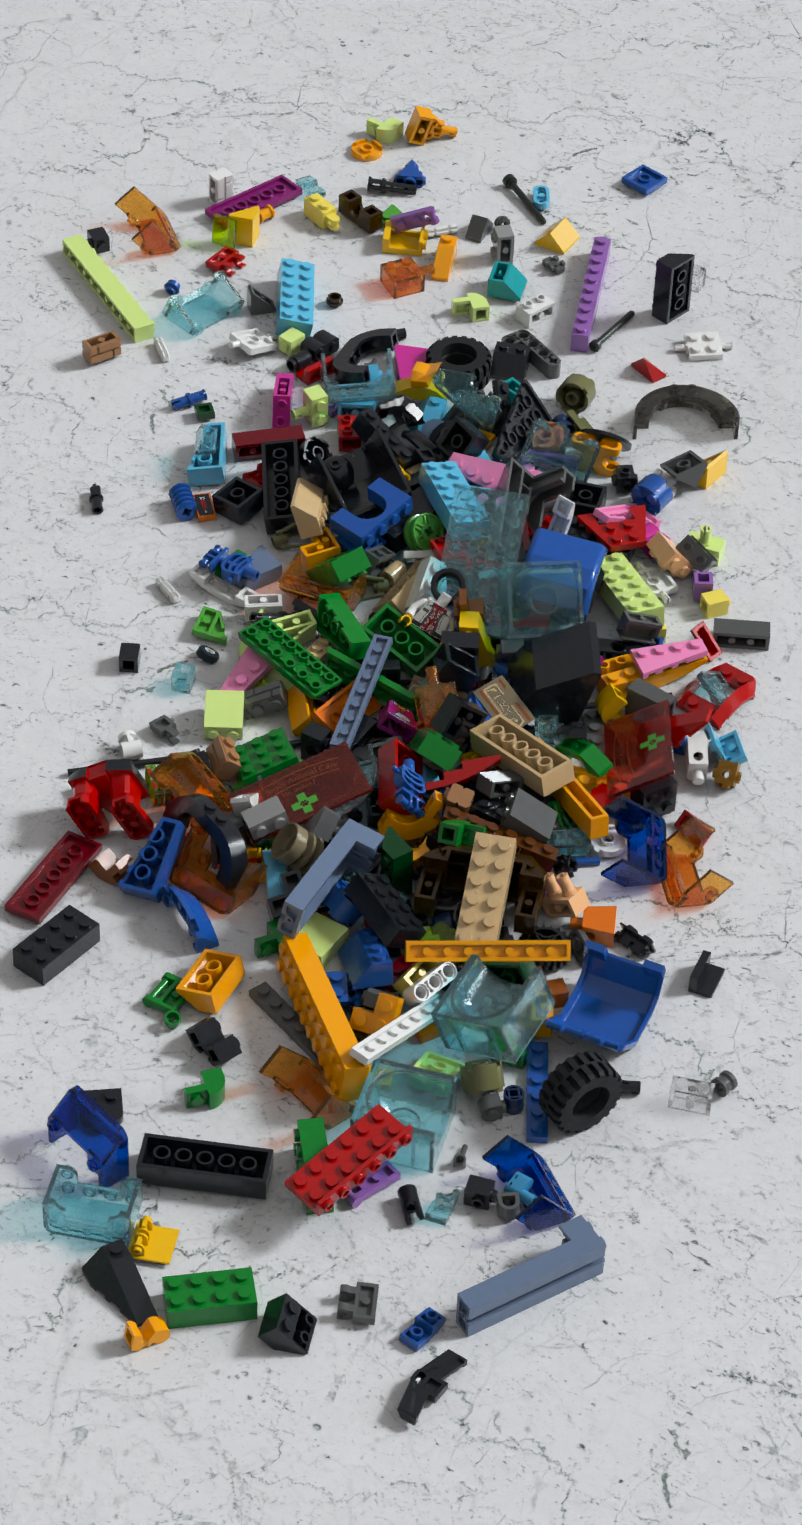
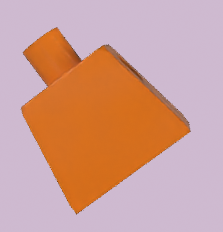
[570,906,617,948]

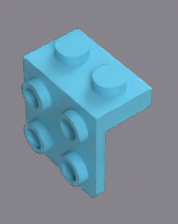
[704,722,748,764]

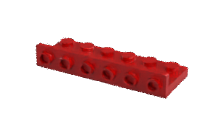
[284,1103,413,1217]

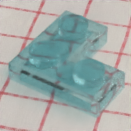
[697,671,729,706]

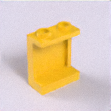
[382,220,428,256]

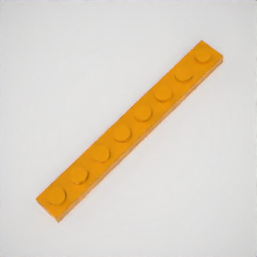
[405,940,571,962]

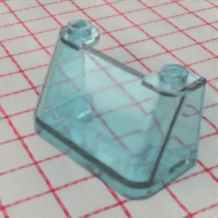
[162,271,245,336]
[432,368,501,429]
[518,419,600,483]

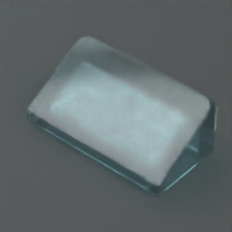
[194,423,218,455]

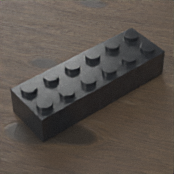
[261,439,301,535]
[136,1133,273,1200]

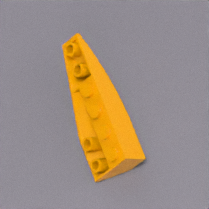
[596,654,708,698]

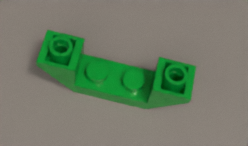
[555,738,613,778]

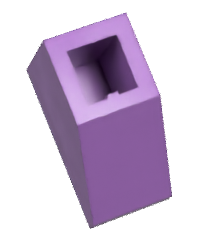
[691,572,713,601]

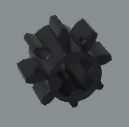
[553,854,578,878]

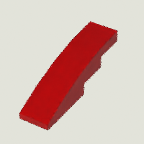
[425,754,501,795]

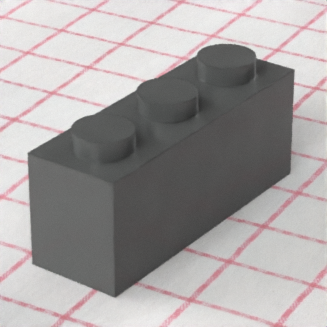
[713,618,770,651]

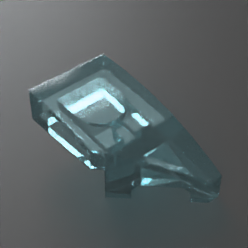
[424,1189,460,1226]

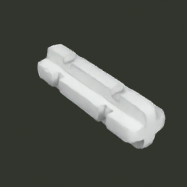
[425,224,457,237]
[154,337,170,362]
[155,576,181,604]

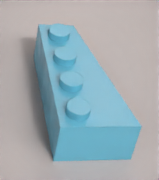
[187,422,228,486]

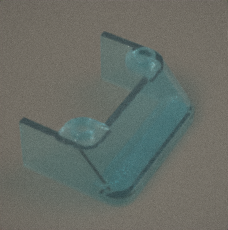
[320,348,396,404]

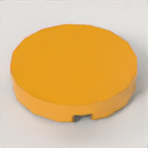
[351,139,382,162]

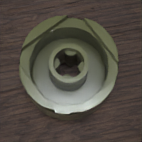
[556,373,596,414]
[459,1059,505,1096]

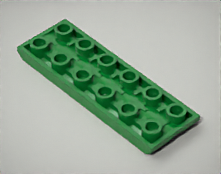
[238,616,343,699]
[327,646,419,723]

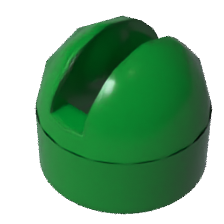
[164,1010,181,1029]

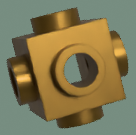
[712,759,742,789]

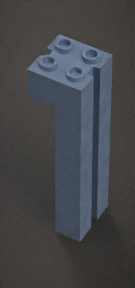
[276,818,385,939]
[456,1215,606,1337]

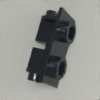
[614,922,656,958]

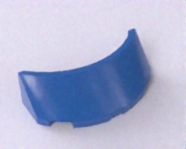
[162,885,219,954]

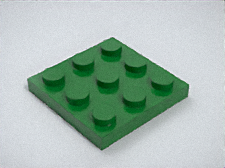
[235,727,299,786]

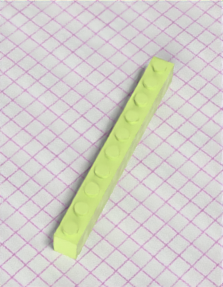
[62,234,155,343]

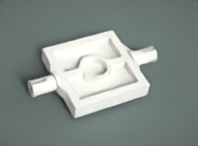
[229,328,278,355]
[674,331,733,361]
[636,560,679,604]

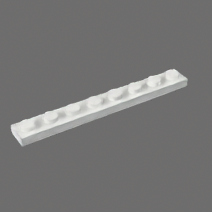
[349,990,456,1066]

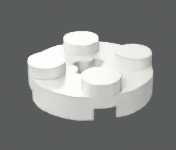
[588,824,628,858]

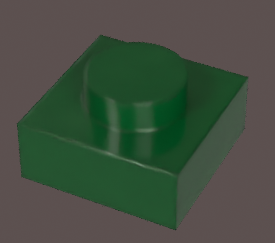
[194,402,215,421]

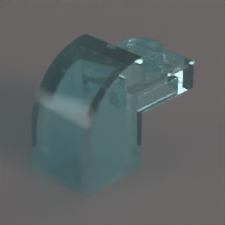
[534,715,564,745]

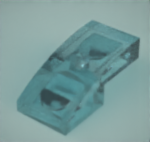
[295,175,326,197]

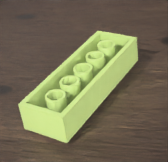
[598,552,664,626]

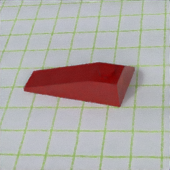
[637,708,713,767]

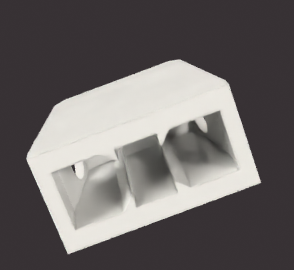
[684,736,708,785]

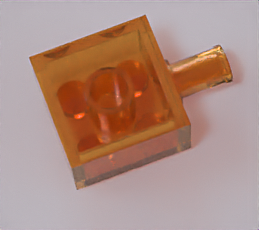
[380,257,435,299]
[413,666,458,729]

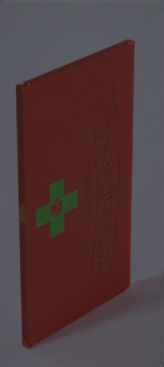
[604,699,675,799]
[227,741,373,846]

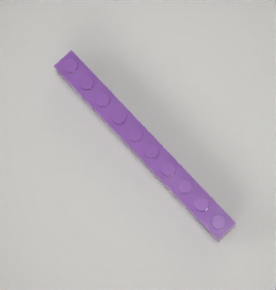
[570,237,611,353]

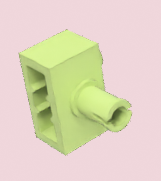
[290,384,329,428]
[689,525,726,566]

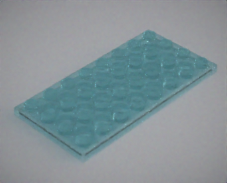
[437,483,530,639]

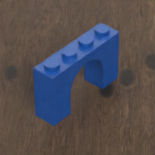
[330,477,413,550]

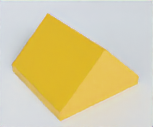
[229,206,260,247]
[535,217,579,255]
[697,450,728,490]

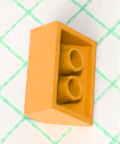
[287,686,321,737]
[175,949,245,1015]

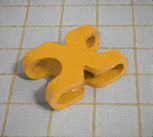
[571,432,622,477]

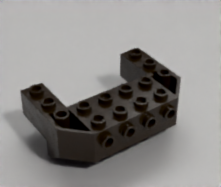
[413,844,547,936]

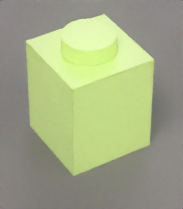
[278,327,305,356]

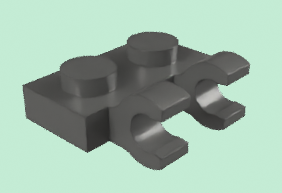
[337,1282,379,1325]

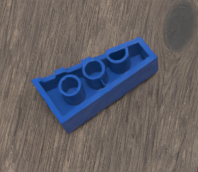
[117,817,187,903]

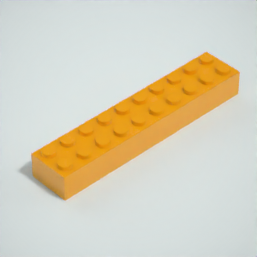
[276,933,370,1102]

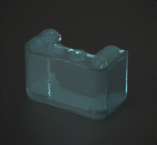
[42,1164,143,1245]

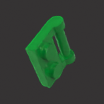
[142,972,187,1013]

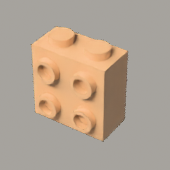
[646,531,695,580]

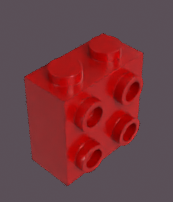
[337,415,363,452]

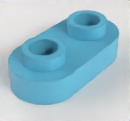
[533,185,550,210]

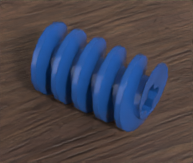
[168,483,197,521]

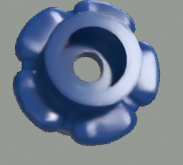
[164,279,180,295]

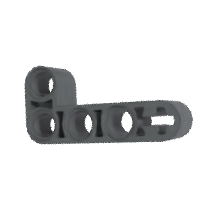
[501,330,561,379]

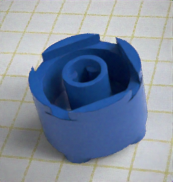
[631,474,673,516]
[321,880,362,927]

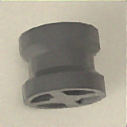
[711,1070,738,1097]

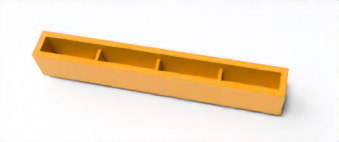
[539,738,609,840]

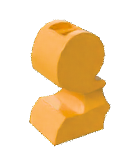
[124,1316,171,1351]

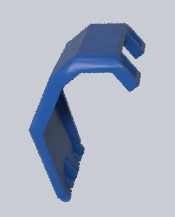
[514,528,608,622]
[545,940,666,1052]

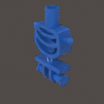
[199,545,260,583]
[391,759,426,818]

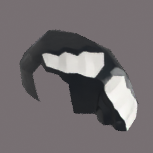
[374,394,425,426]

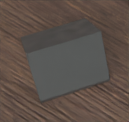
[660,450,708,487]

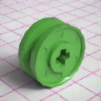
[404,513,444,551]

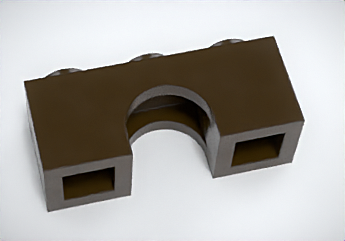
[338,189,383,234]

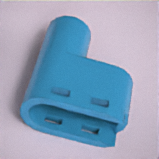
[504,1171,538,1208]

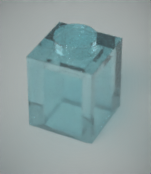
[171,662,196,694]

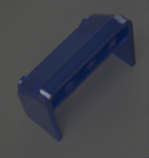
[601,795,667,887]
[47,1085,129,1192]
[482,1135,576,1231]

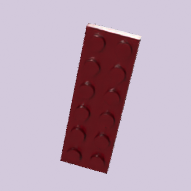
[4,831,103,925]

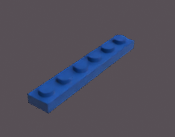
[526,1041,548,1143]

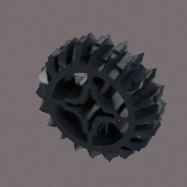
[518,924,572,973]

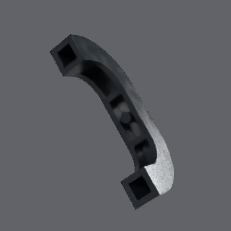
[333,328,399,389]
[162,794,248,890]

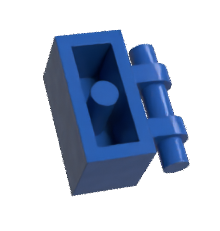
[325,971,363,1009]

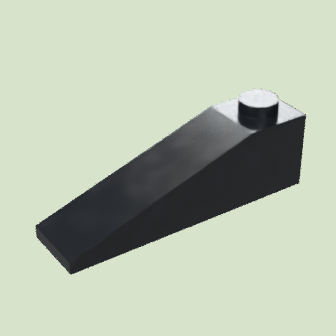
[82,1239,158,1327]

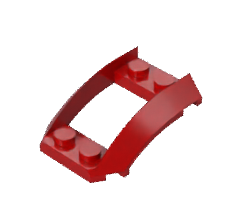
[675,663,756,730]

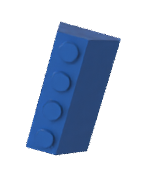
[337,927,394,990]

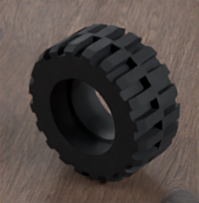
[426,336,492,396]
[539,1051,623,1133]

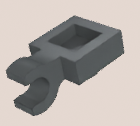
[149,714,180,745]

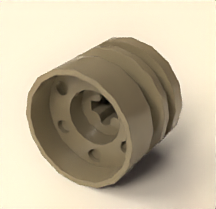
[271,822,324,875]

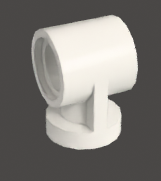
[118,730,143,760]

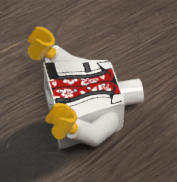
[398,592,455,645]

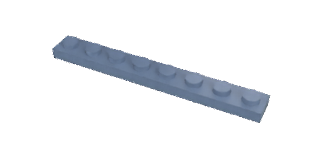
[329,634,393,752]

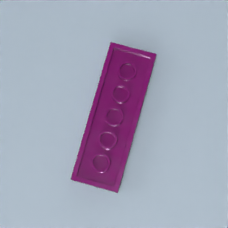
[205,175,302,229]

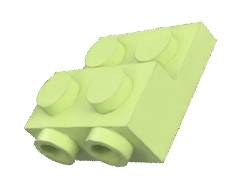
[410,1051,465,1095]

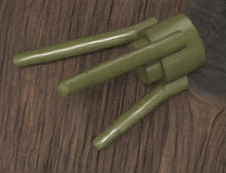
[271,522,308,550]
[347,574,389,604]

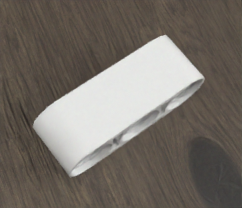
[403,962,457,1006]

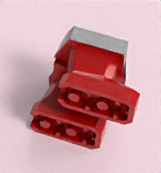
[66,759,154,840]

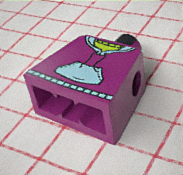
[377,700,418,744]

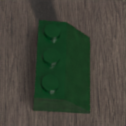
[380,826,413,898]
[464,961,540,994]

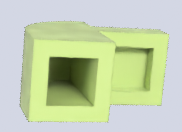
[366,117,404,143]
[451,293,490,322]

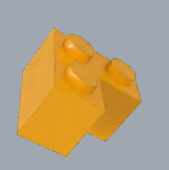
[300,527,341,571]
[349,993,405,1035]

